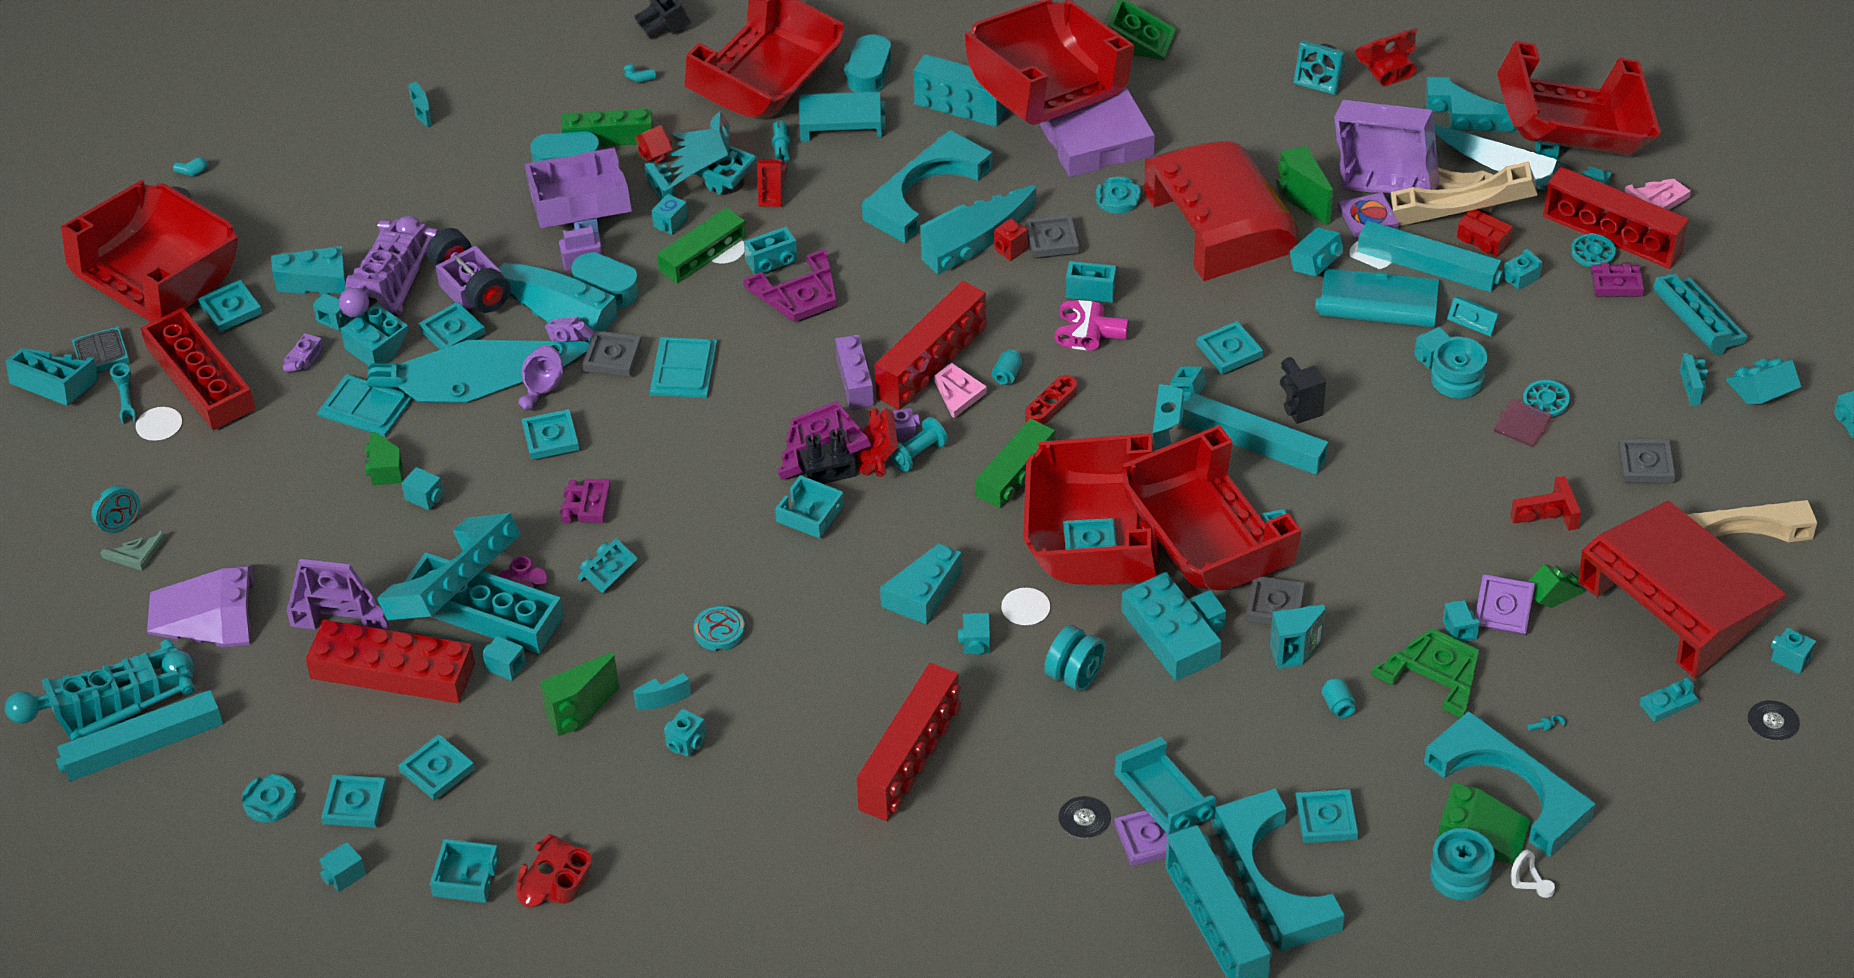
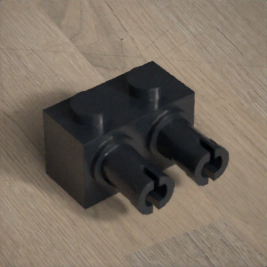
[634,0,691,39]
[1280,357,1326,424]
[799,428,856,484]

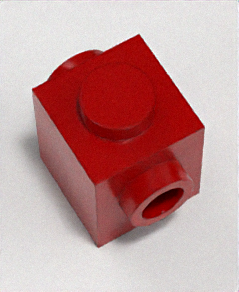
[635,125,673,163]
[994,219,1027,261]

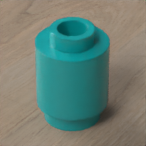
[991,350,1022,385]
[1321,678,1356,719]

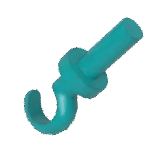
[1527,715,1566,731]

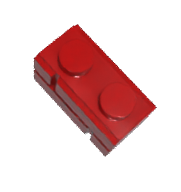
[1457,209,1513,257]

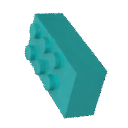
[913,54,1007,127]
[1121,572,1221,682]

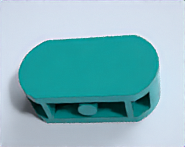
[844,35,892,93]
[530,131,599,162]
[571,252,639,308]

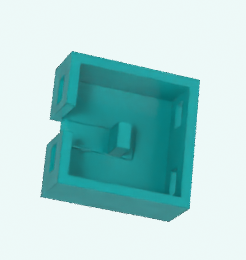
[775,475,844,539]
[430,839,500,903]

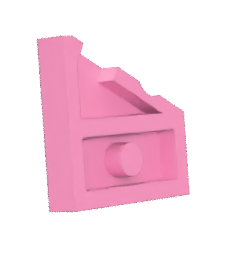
[1625,179,1691,210]
[935,363,987,418]

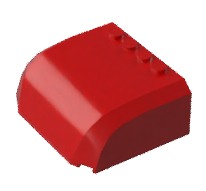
[684,0,844,119]
[965,0,1134,126]
[1497,41,1661,156]
[1144,141,1299,281]
[61,180,238,322]
[1122,425,1302,591]
[1023,433,1158,585]

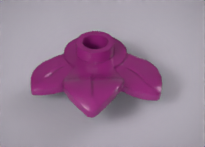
[498,556,547,588]

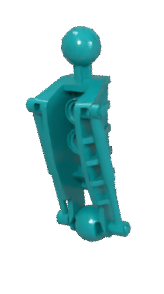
[4,639,195,741]

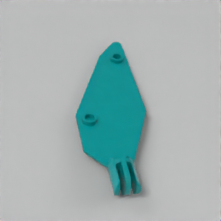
[367,340,589,403]

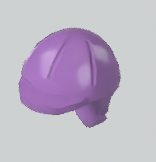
[519,346,563,410]

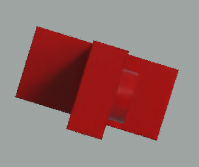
[757,159,787,207]
[1510,476,1581,531]

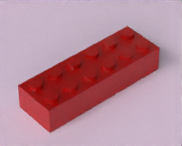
[1543,167,1689,269]
[875,281,987,410]
[140,307,256,431]
[305,619,475,704]
[856,662,961,822]

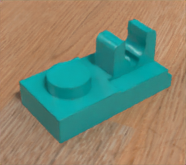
[645,162,675,201]
[1447,296,1499,336]
[1680,353,1708,406]
[1639,677,1699,723]

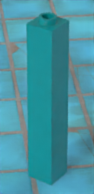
[1357,220,1503,292]
[1182,393,1328,475]
[55,690,223,781]

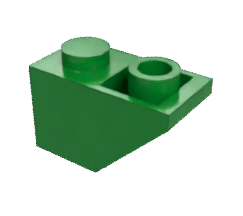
[365,432,403,485]
[1528,564,1585,608]

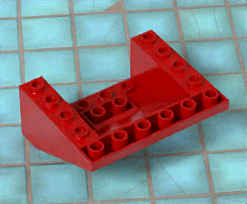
[1579,500,1787,679]

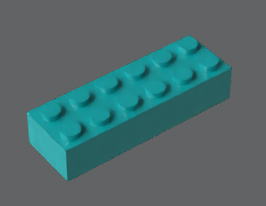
[404,552,564,654]
[1165,825,1272,978]

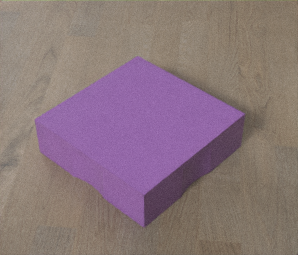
[1039,87,1155,177]
[1334,100,1440,193]
[524,148,632,228]

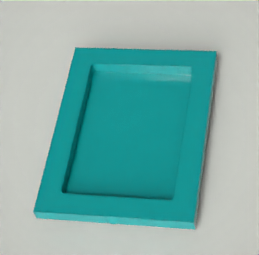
[649,337,717,398]
[317,374,413,437]

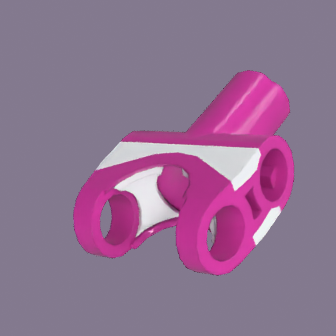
[1054,301,1128,350]

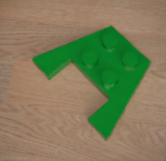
[1371,628,1479,718]

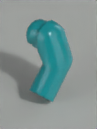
[624,63,656,83]
[173,157,208,177]

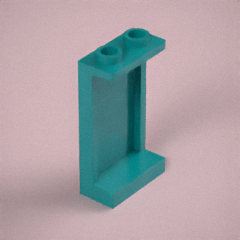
[799,92,886,142]
[1114,737,1216,835]

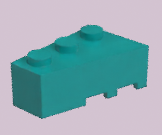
[271,246,347,296]
[6,348,98,406]
[880,543,962,625]

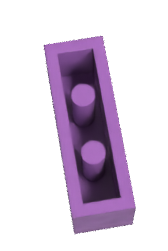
[835,335,874,409]

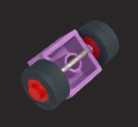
[427,228,511,313]

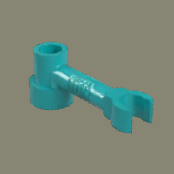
[110,363,137,425]

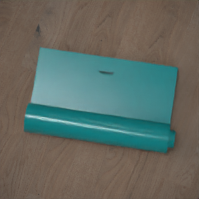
[1315,268,1439,328]

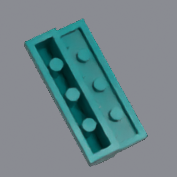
[1653,273,1748,355]

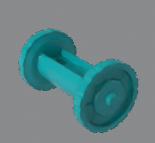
[889,417,948,472]

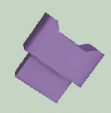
[559,225,602,271]

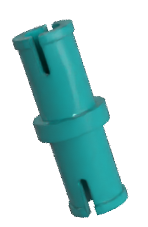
[772,121,790,162]

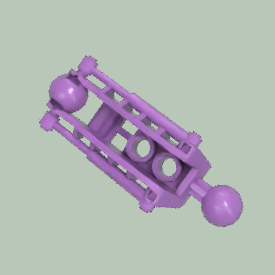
[339,216,439,317]

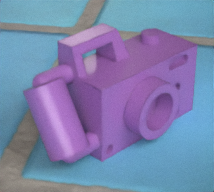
[545,317,593,342]
[283,333,323,373]

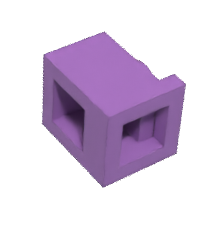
[882,408,920,442]

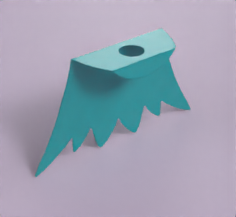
[667,111,730,190]
[1152,384,1184,450]

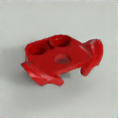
[1355,28,1417,86]
[516,834,591,907]

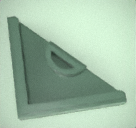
[100,531,166,571]

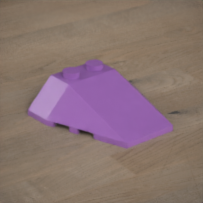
[286,559,390,630]
[147,564,254,647]

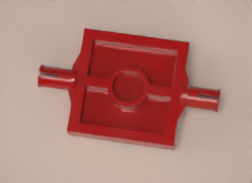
[857,408,898,477]

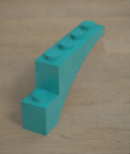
[1425,77,1518,132]

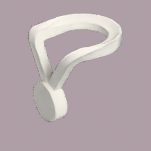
[1511,850,1555,898]

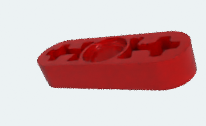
[1025,375,1077,425]

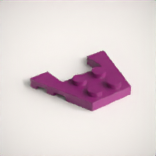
[743,249,837,322]
[778,401,871,480]

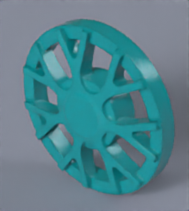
[1571,234,1616,268]
[1523,380,1570,418]

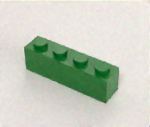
[561,108,654,147]
[657,207,746,284]
[975,419,1055,508]

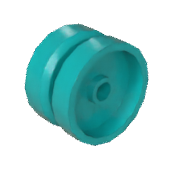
[1431,337,1487,399]
[1044,625,1106,692]
[1429,828,1495,900]

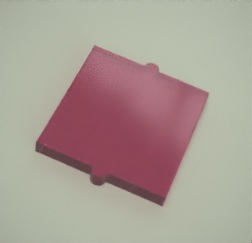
[1494,399,1551,447]

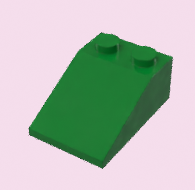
[1104,0,1176,60]
[1276,145,1333,225]
[540,652,619,736]
[1437,782,1530,864]

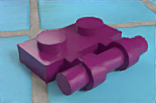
[1590,262,1644,296]
[560,478,611,523]

